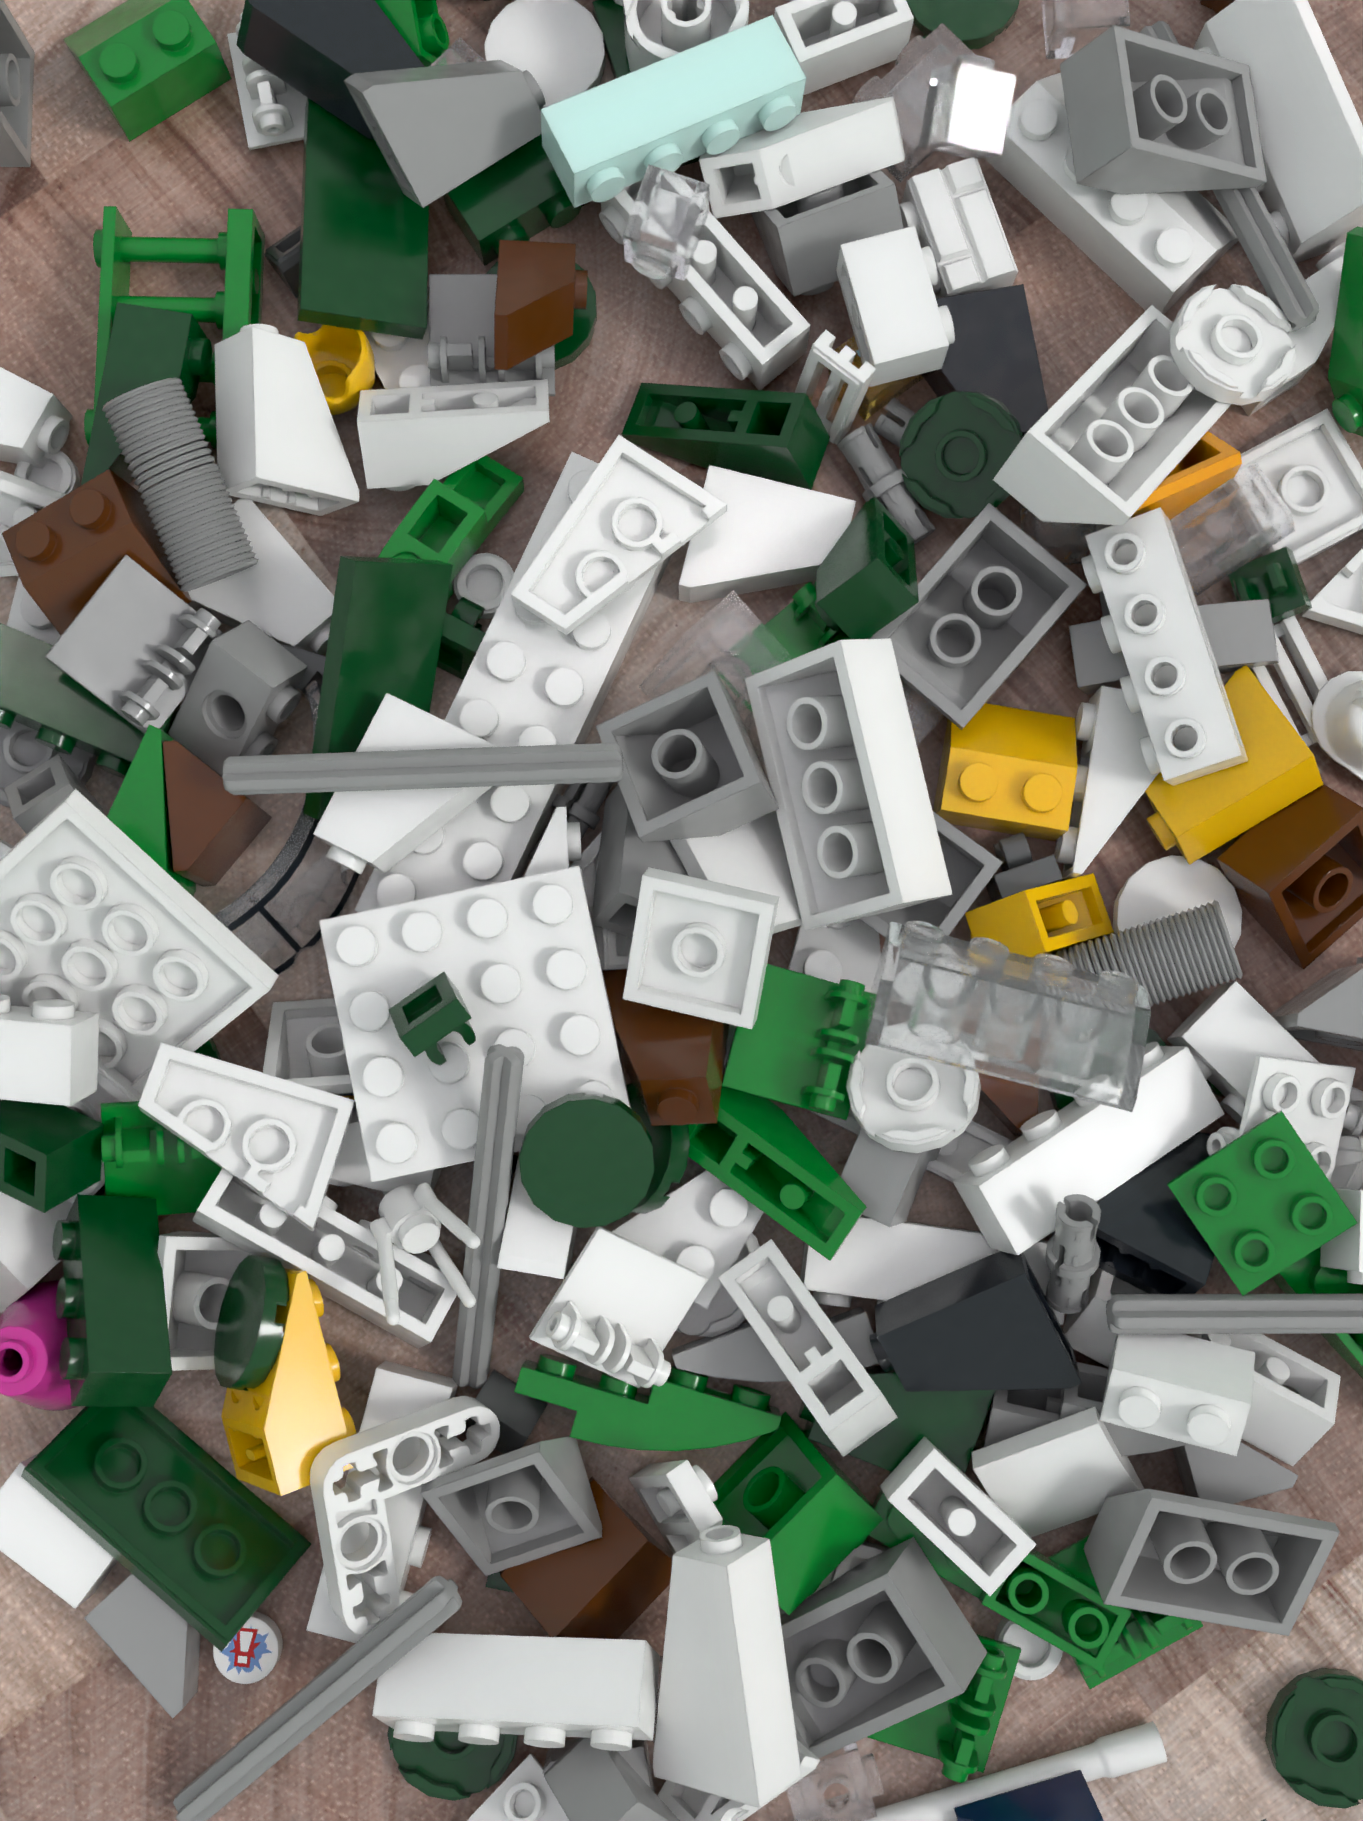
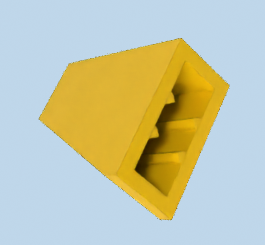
[1145,665,1323,865]

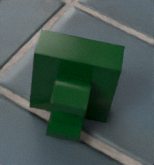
[1227,546,1312,624]
[437,597,485,680]
[388,972,476,1066]

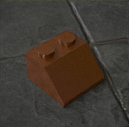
[2,469,192,635]
[1217,784,1363,969]

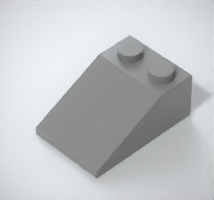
[1060,25,1267,194]
[870,503,1087,730]
[780,1537,987,1758]

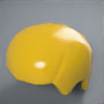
[294,324,375,415]

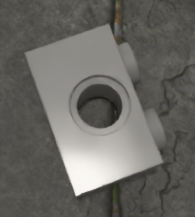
[168,620,308,776]

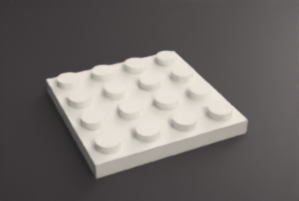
[0,789,279,1094]
[319,866,631,1183]

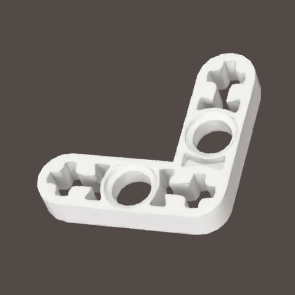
[310,1396,500,1635]

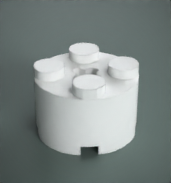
[623,0,749,72]

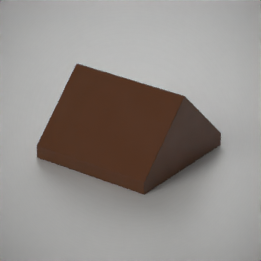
[163,740,272,887]
[500,1476,673,1639]

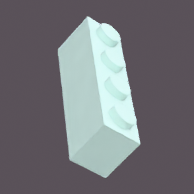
[541,15,806,208]

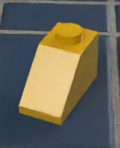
[965,873,1114,973]

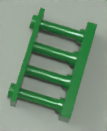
[84,206,265,449]

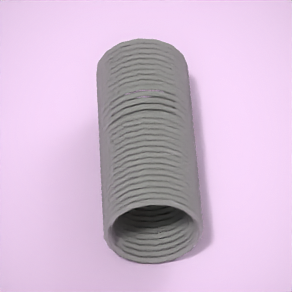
[102,378,259,592]
[1030,900,1243,1036]

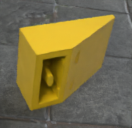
[221,1268,356,1496]

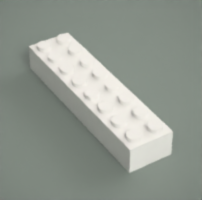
[355,452,673,912]

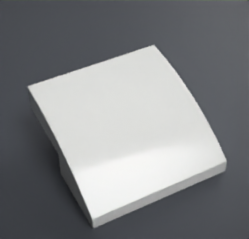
[971,1407,1144,1537]

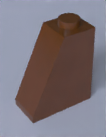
[602,969,729,1126]

